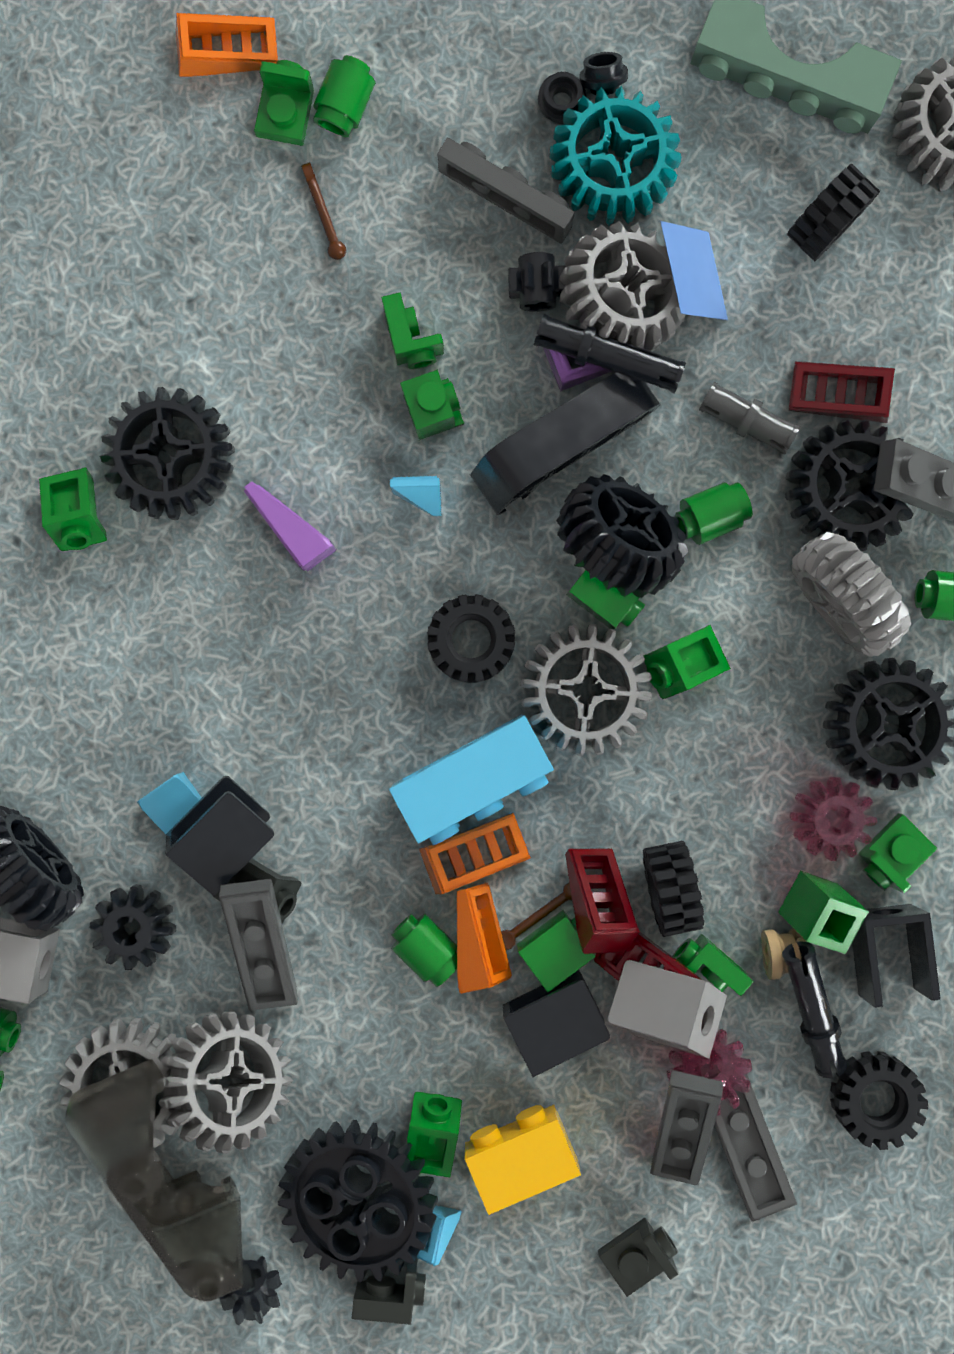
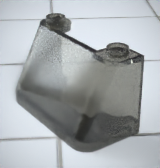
[65,1059,243,1302]

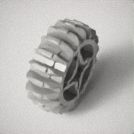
[892,57,954,192]
[559,220,685,351]
[791,531,911,657]
[520,624,652,756]
[157,1012,294,1153]
[59,1018,196,1156]

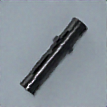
[534,314,686,394]
[782,941,847,1079]

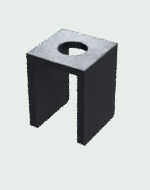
[165,776,274,896]
[852,904,940,1008]
[503,970,610,1077]

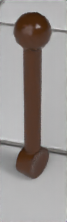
[301,162,346,260]
[501,883,572,950]

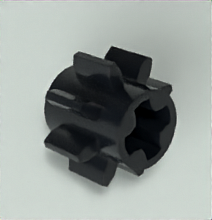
[508,252,566,312]
[219,1256,282,1325]

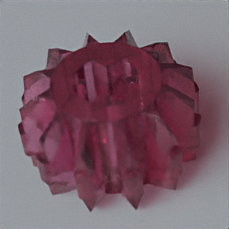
[790,776,878,861]
[667,1029,752,1116]

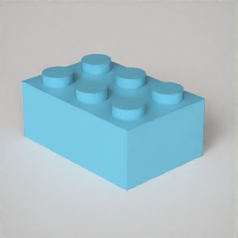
[389,714,554,845]

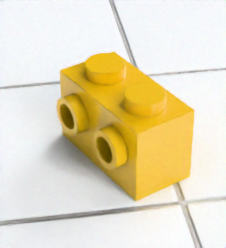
[465,1105,581,1215]

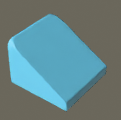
[137,772,202,834]

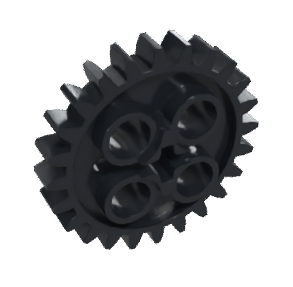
[278,1120,438,1282]

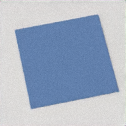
[660,221,728,320]

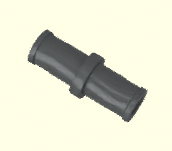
[699,382,801,455]

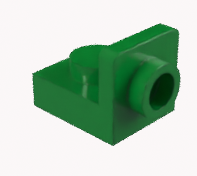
[254,60,314,146]
[381,292,444,369]
[39,467,107,551]
[643,625,731,699]
[858,813,938,894]
[672,934,754,996]
[406,1092,462,1178]

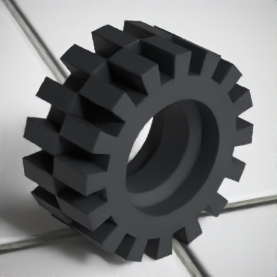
[787,164,880,262]
[427,594,515,683]
[643,841,704,937]
[830,1051,928,1150]

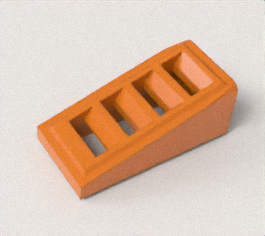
[176,13,278,77]
[419,813,531,894]
[457,883,512,994]

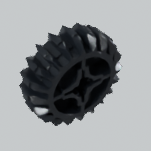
[100,387,235,520]
[785,420,914,552]
[556,474,688,598]
[822,658,954,790]
[0,806,84,932]

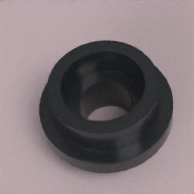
[579,52,628,95]
[538,72,586,123]

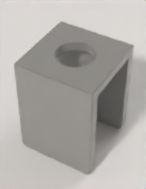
[0,917,60,1004]
[608,960,727,1059]

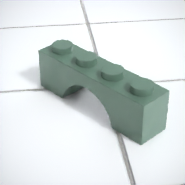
[690,0,902,134]

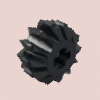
[89,884,177,970]

